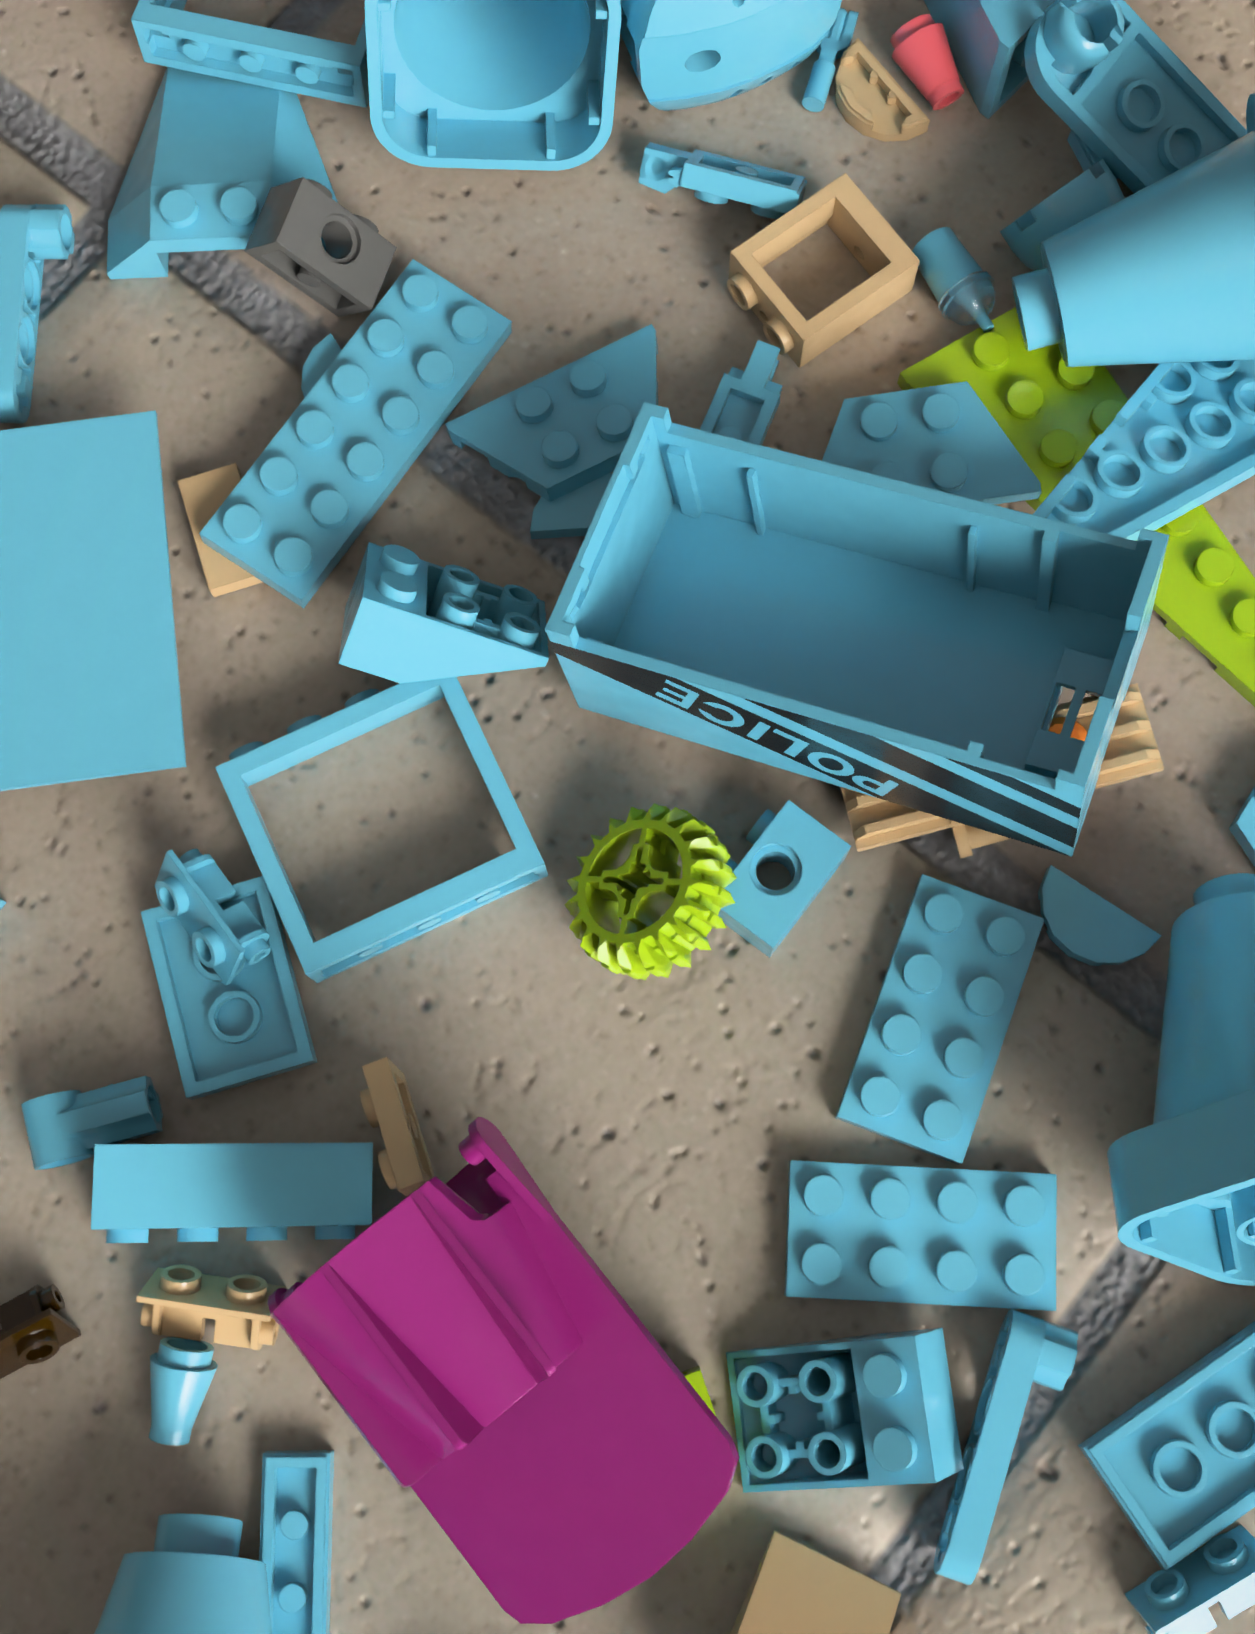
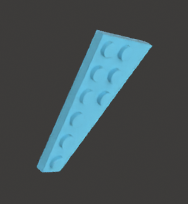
[1032,359,1255,541]

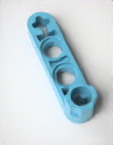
[0,204,75,423]
[934,1309,1079,1585]

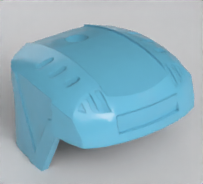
[620,0,842,111]

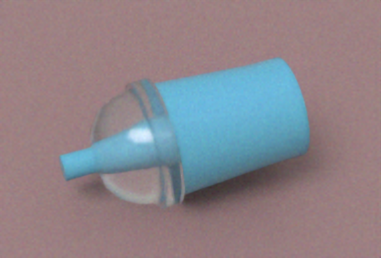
[912,227,996,333]

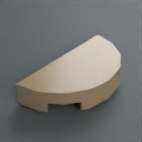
[834,38,930,142]

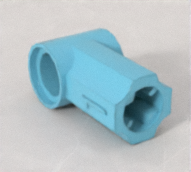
[21,1076,163,1170]

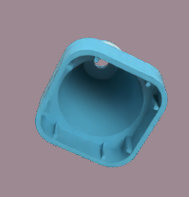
[364,0,621,171]

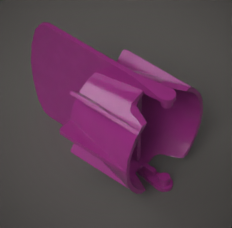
[268,1117,739,1624]

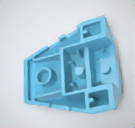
[107,67,338,279]

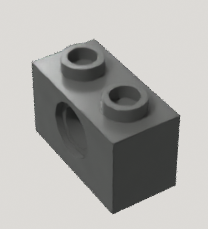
[244,177,397,317]

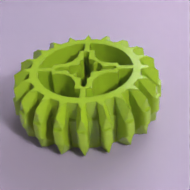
[564,803,737,981]

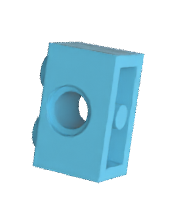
[718,800,851,958]

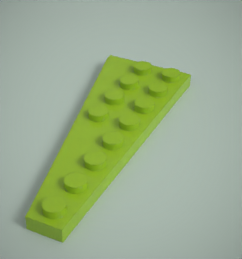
[897,307,1255,707]

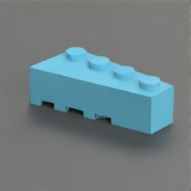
[91,1142,373,1243]

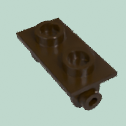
[0,1284,81,1379]

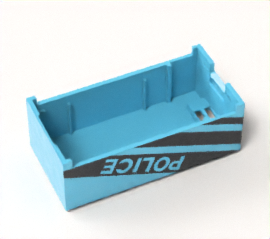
[545,402,1169,857]

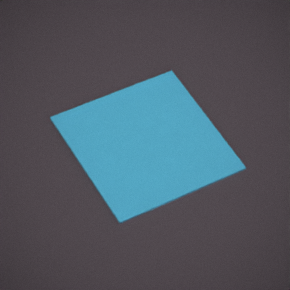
[0,411,187,791]

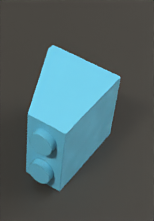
[924,0,1055,119]

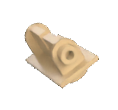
[136,1265,287,1351]

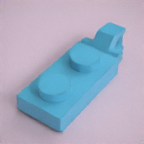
[639,142,807,219]
[700,340,783,445]

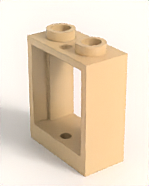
[727,173,920,368]

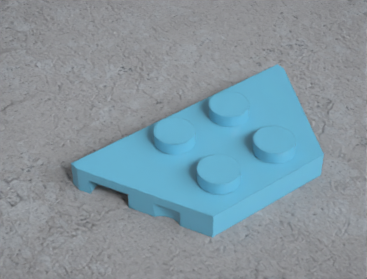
[445,324,658,502]
[822,381,1042,505]

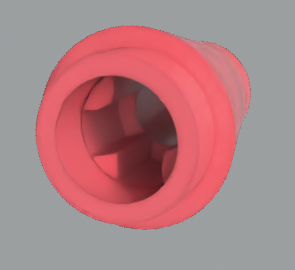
[890,14,964,110]

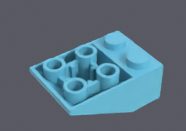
[338,542,549,683]
[726,1328,964,1493]

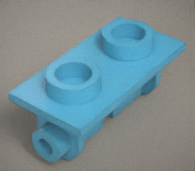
[154,849,271,986]
[1125,1524,1255,1634]

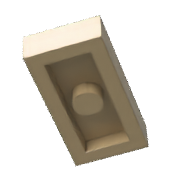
[360,1057,435,1197]

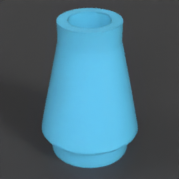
[149,1337,218,1446]

